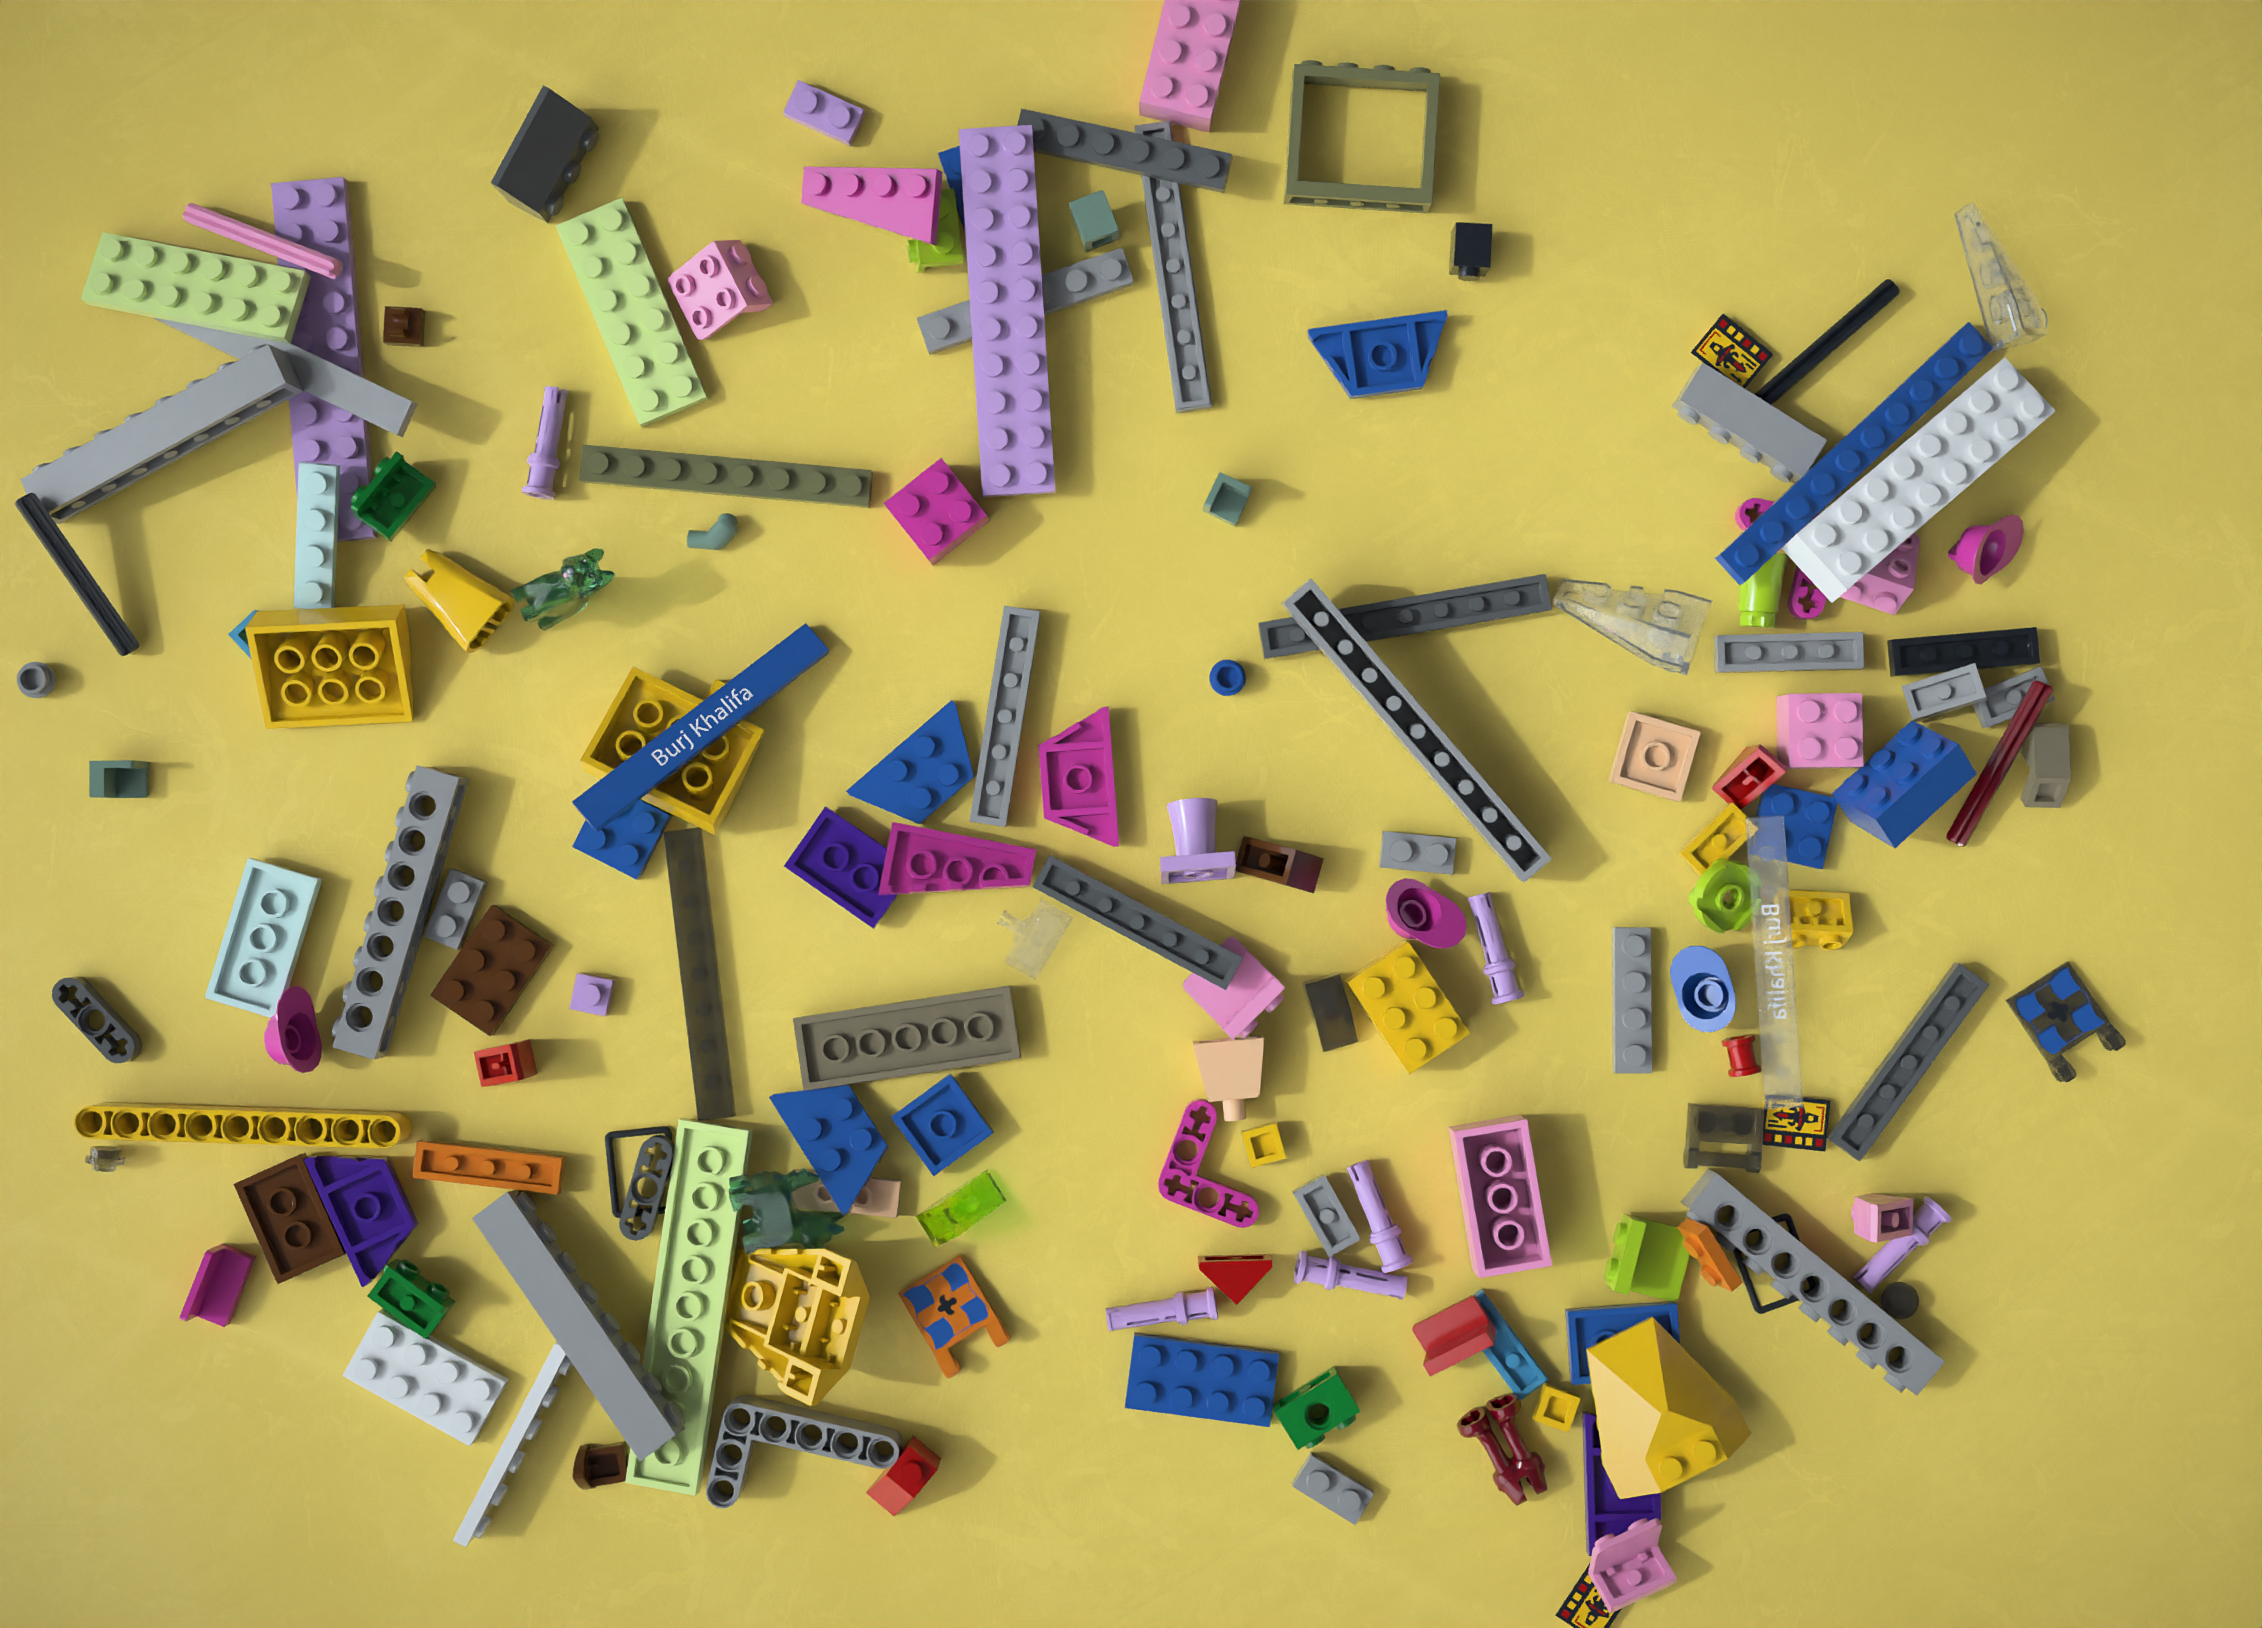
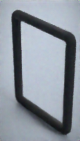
[605,1126,672,1218]
[1733,1213,1816,1314]

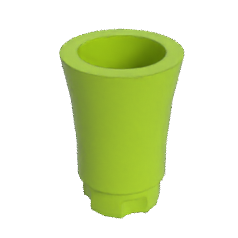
[1737,553,1789,628]

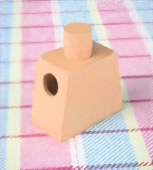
[1193,1035,1264,1121]

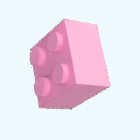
[1777,693,1863,769]

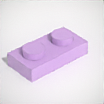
[783,80,865,147]

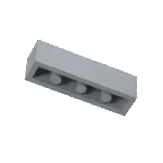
[1671,363,1827,483]

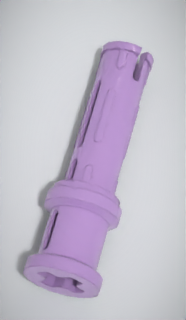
[522,386,568,500]
[1468,892,1524,1005]
[1347,1159,1413,1273]
[1853,1196,1952,1294]
[1294,1250,1407,1300]
[1106,1286,1218,1332]

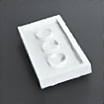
[342,1309,509,1446]

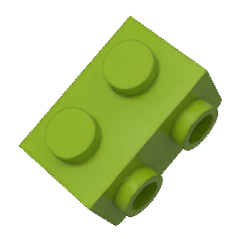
[907,189,963,273]

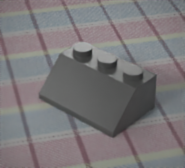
[491,85,599,223]

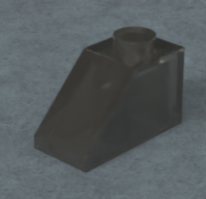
[1302,972,1358,1052]

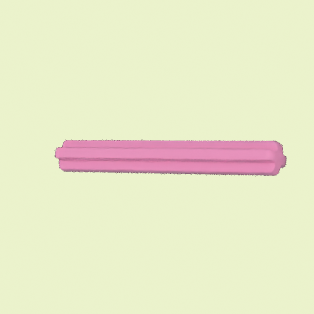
[183,203,342,279]

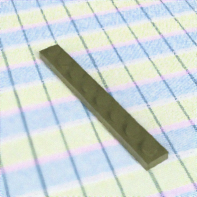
[579,445,873,508]

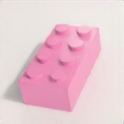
[1139,0,1242,132]
[1448,1115,1552,1278]

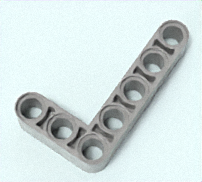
[706,1395,903,1508]

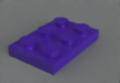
[784,806,898,929]

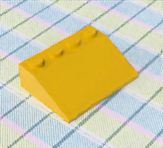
[245,604,414,729]
[580,666,765,835]

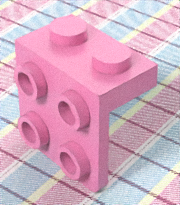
[668,240,774,340]
[1840,533,1920,615]
[1183,937,1285,1040]
[1588,1518,1676,1613]

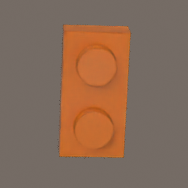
[1677,1218,1743,1292]

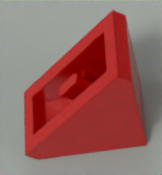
[1711,744,1788,810]
[474,1039,538,1087]
[1198,1254,1272,1305]

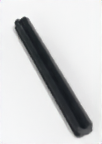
[1754,279,1900,405]
[15,493,140,656]

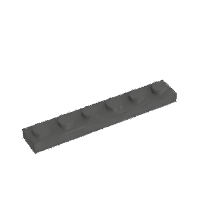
[1017,109,1233,193]
[1033,855,1243,990]
[1827,962,1989,1161]

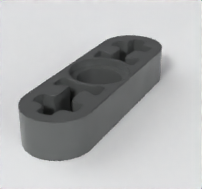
[52,977,142,1063]
[619,1135,675,1241]

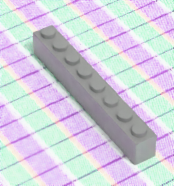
[20,344,304,524]
[472,1190,685,1461]

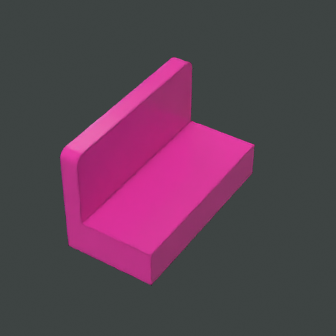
[179,1243,257,1327]

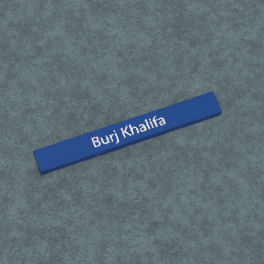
[572,623,829,833]

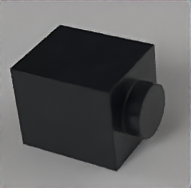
[1449,222,1493,281]

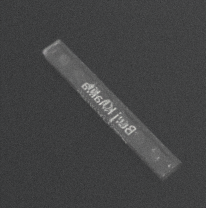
[1745,815,1803,1109]

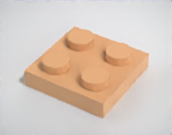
[1608,711,1701,802]

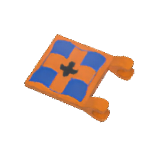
[898,1255,1010,1378]

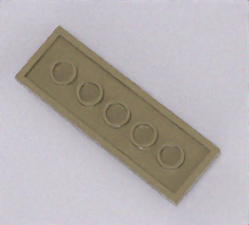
[793,985,1021,1091]

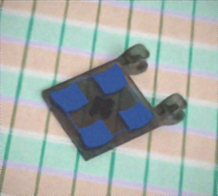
[2005,961,2126,1082]

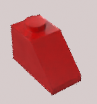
[866,1435,941,1516]

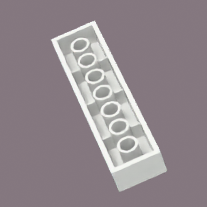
[1782,358,2055,603]

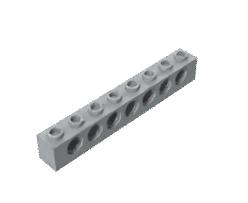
[332,765,469,1060]
[1681,1169,1945,1395]

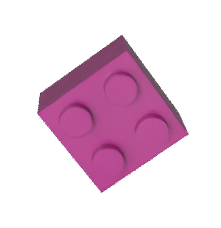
[884,458,989,566]

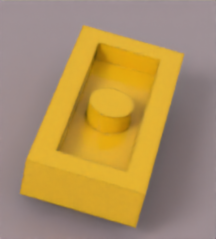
[1678,803,1758,877]

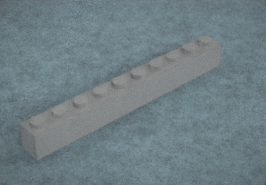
[1281,579,1552,883]

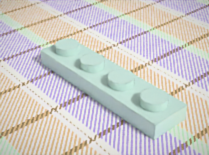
[294,461,340,609]

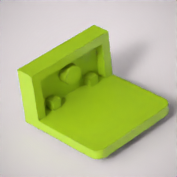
[1604,1213,1690,1302]

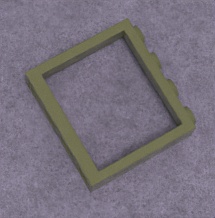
[1284,60,1440,214]

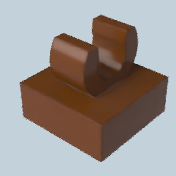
[383,306,425,347]

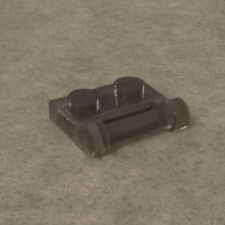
[1683,1103,1764,1173]

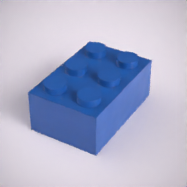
[1832,720,1977,848]

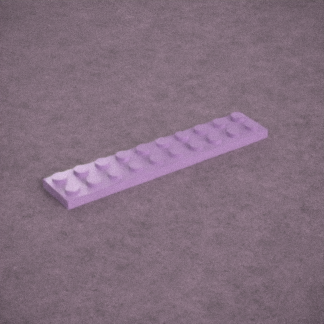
[959,125,1055,497]
[271,177,378,542]

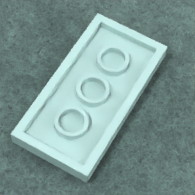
[205,858,322,1018]

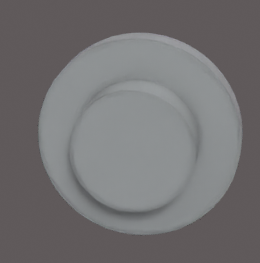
[17,662,56,698]

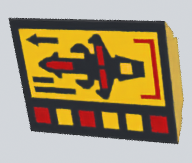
[1691,314,1773,388]
[1759,1094,1830,1152]
[1555,1563,1622,1628]

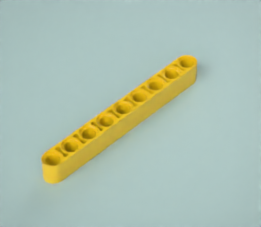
[74,1102,412,1149]

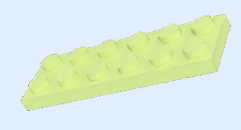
[555,198,709,427]
[81,232,311,344]

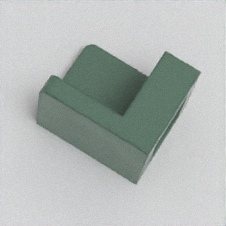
[1069,190,1119,252]
[1203,472,1252,526]
[89,760,149,798]

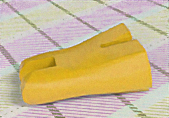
[404,549,515,653]

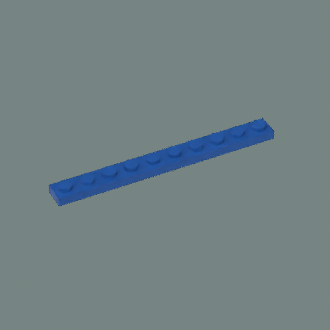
[1715,322,1993,585]

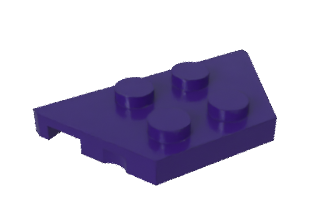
[303,1155,419,1287]
[1582,1411,1661,1556]

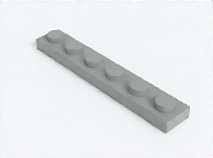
[917,248,1134,355]
[969,606,1041,827]

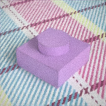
[569,973,615,1016]

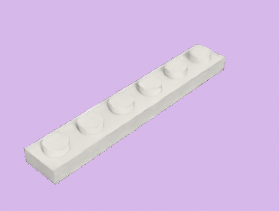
[453,1342,572,1547]

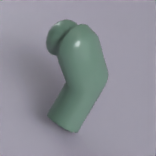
[687,513,738,550]

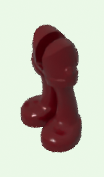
[1457,1393,1548,1506]

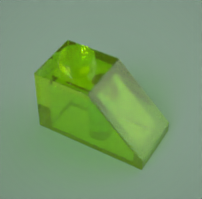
[916,1170,1007,1247]

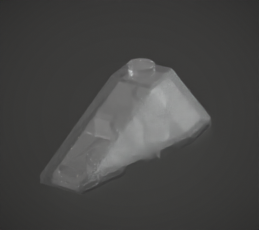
[1954,203,2048,353]
[1553,579,1712,675]

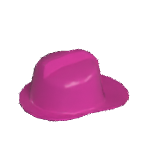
[1948,514,2024,585]
[1386,878,1467,948]
[264,986,322,1073]

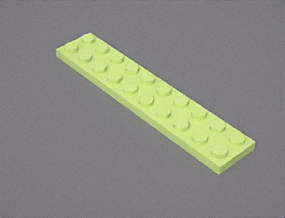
[625,1118,753,1496]

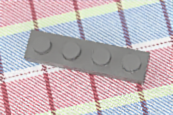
[1714,632,1864,673]
[1612,927,1652,1074]

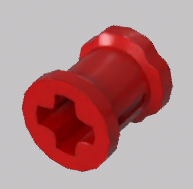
[1721,1034,1762,1077]

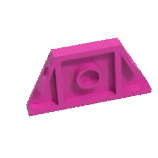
[1038,706,1119,847]

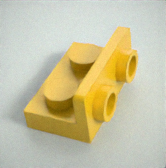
[1771,889,1854,950]

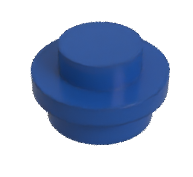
[1209,660,1246,696]

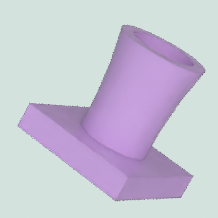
[1160,798,1236,884]

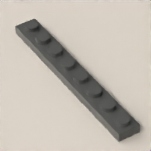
[1258,574,1552,660]

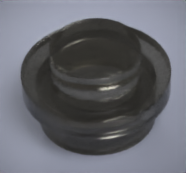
[85,1146,125,1172]
[1881,1282,1919,1319]

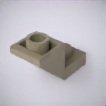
[2020,723,2071,808]

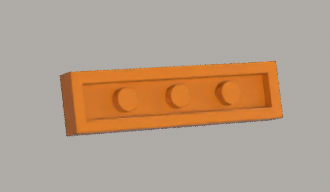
[412,1140,565,1195]

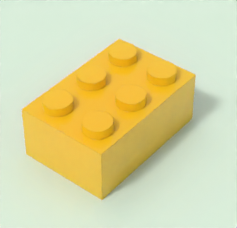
[1344,940,1470,1075]

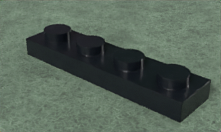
[1887,627,2040,677]

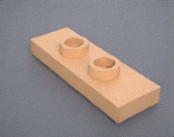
[788,1169,902,1218]

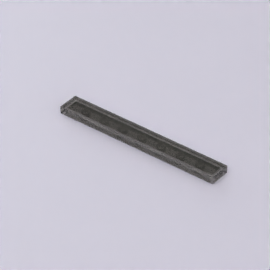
[663,827,736,1121]

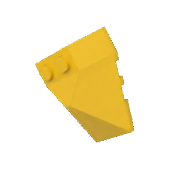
[724,1249,870,1406]
[1586,1316,1752,1499]

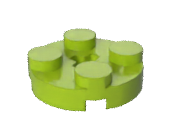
[1688,858,1762,933]

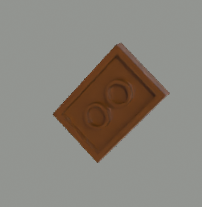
[430,905,555,1036]
[233,1153,346,1285]

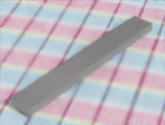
[1135,121,1212,413]
[153,317,418,437]

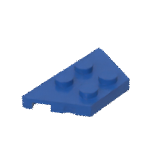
[1307,310,1448,399]
[846,700,975,824]
[769,1085,889,1216]

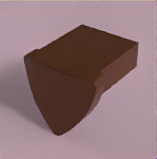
[573,1441,628,1490]

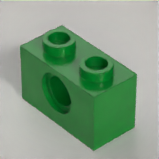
[1273,1366,1360,1450]

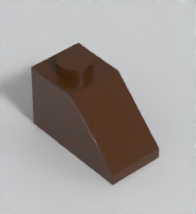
[1235,836,1324,893]

